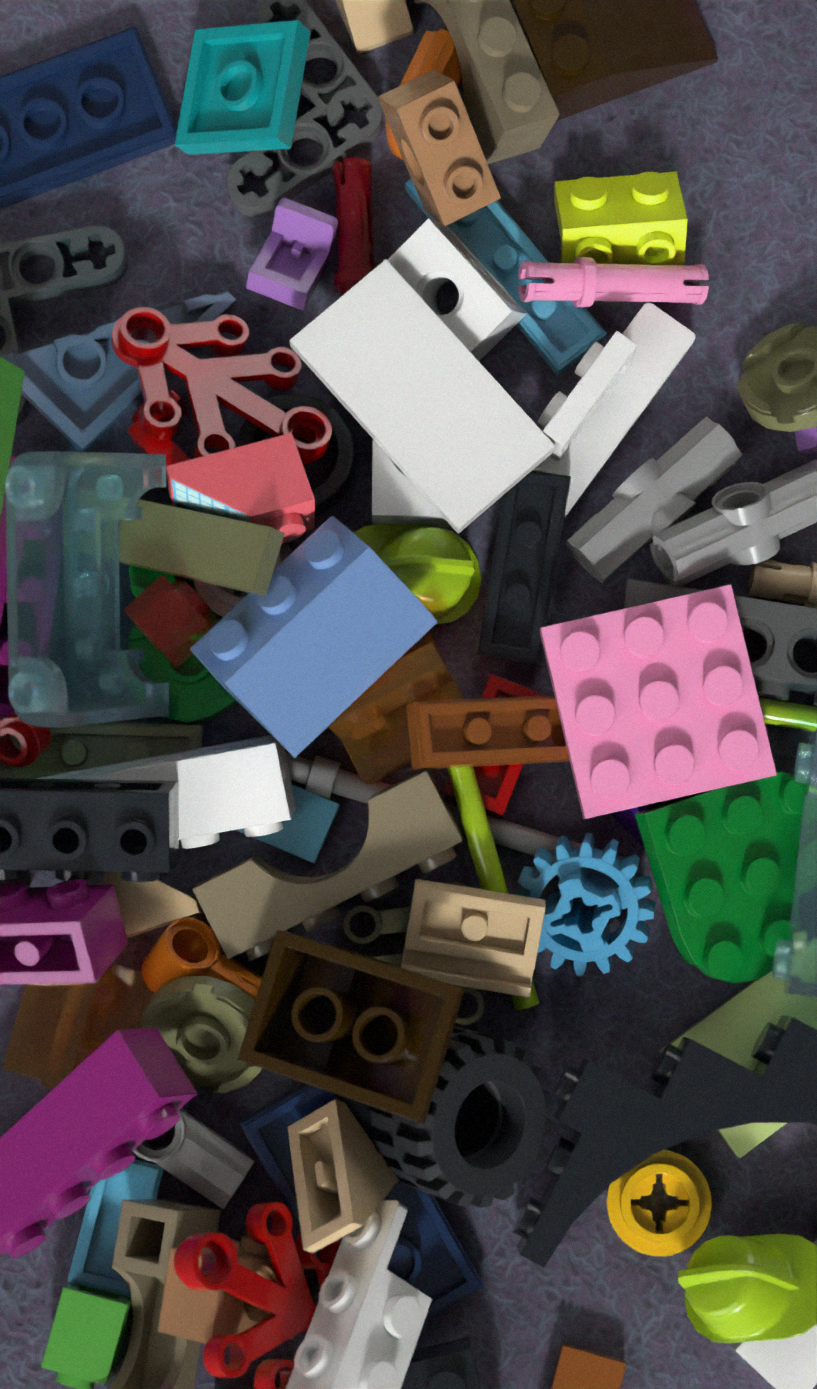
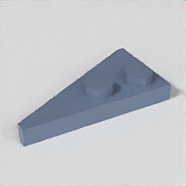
[1,291,236,453]

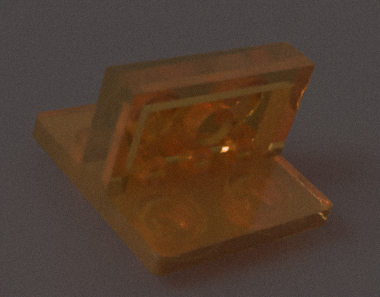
[328,631,465,784]
[3,963,154,1089]

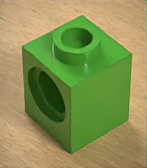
[41,1282,132,1389]

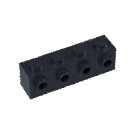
[0,778,179,882]

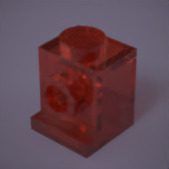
[124,575,219,669]

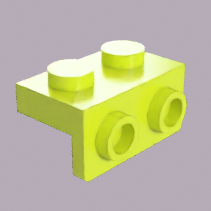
[554,171,688,265]

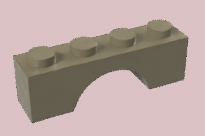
[413,0,560,164]
[192,769,463,961]
[108,1199,221,1389]

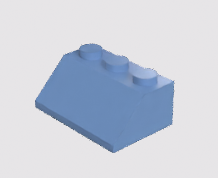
[190,516,437,758]

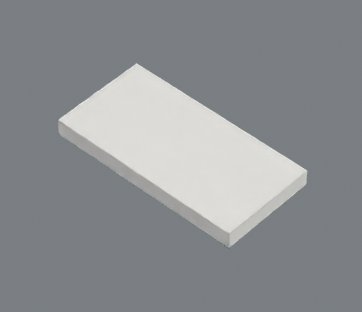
[289,259,555,534]

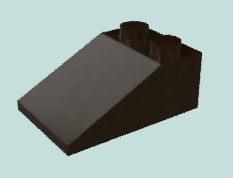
[509,0,718,121]
[237,930,465,1123]

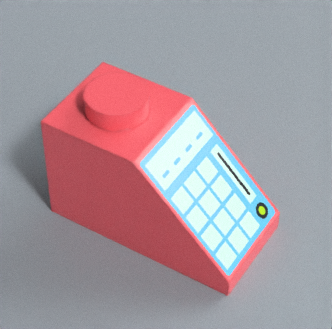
[166,433,315,544]

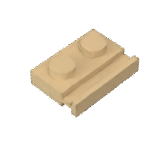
[401,879,546,997]

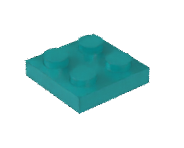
[175,20,311,155]

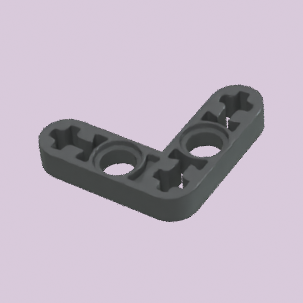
[227,0,383,217]
[0,225,128,426]

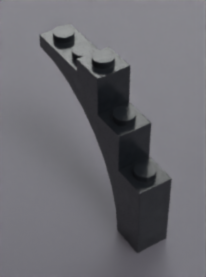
[513,1015,817,1268]

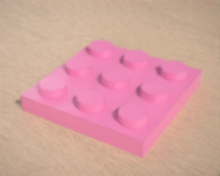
[539,585,777,819]

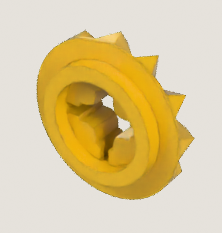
[606,1150,712,1257]

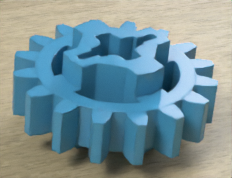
[515,833,656,976]

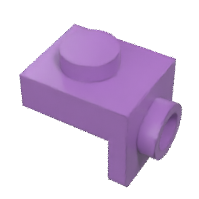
[246,198,338,311]

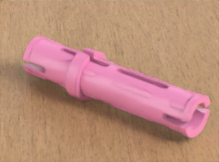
[518,257,709,307]

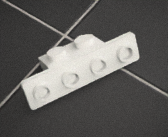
[533,303,695,518]
[286,1200,432,1389]

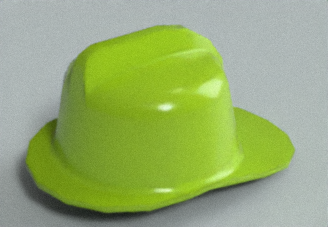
[354,524,482,625]
[678,1234,817,1344]

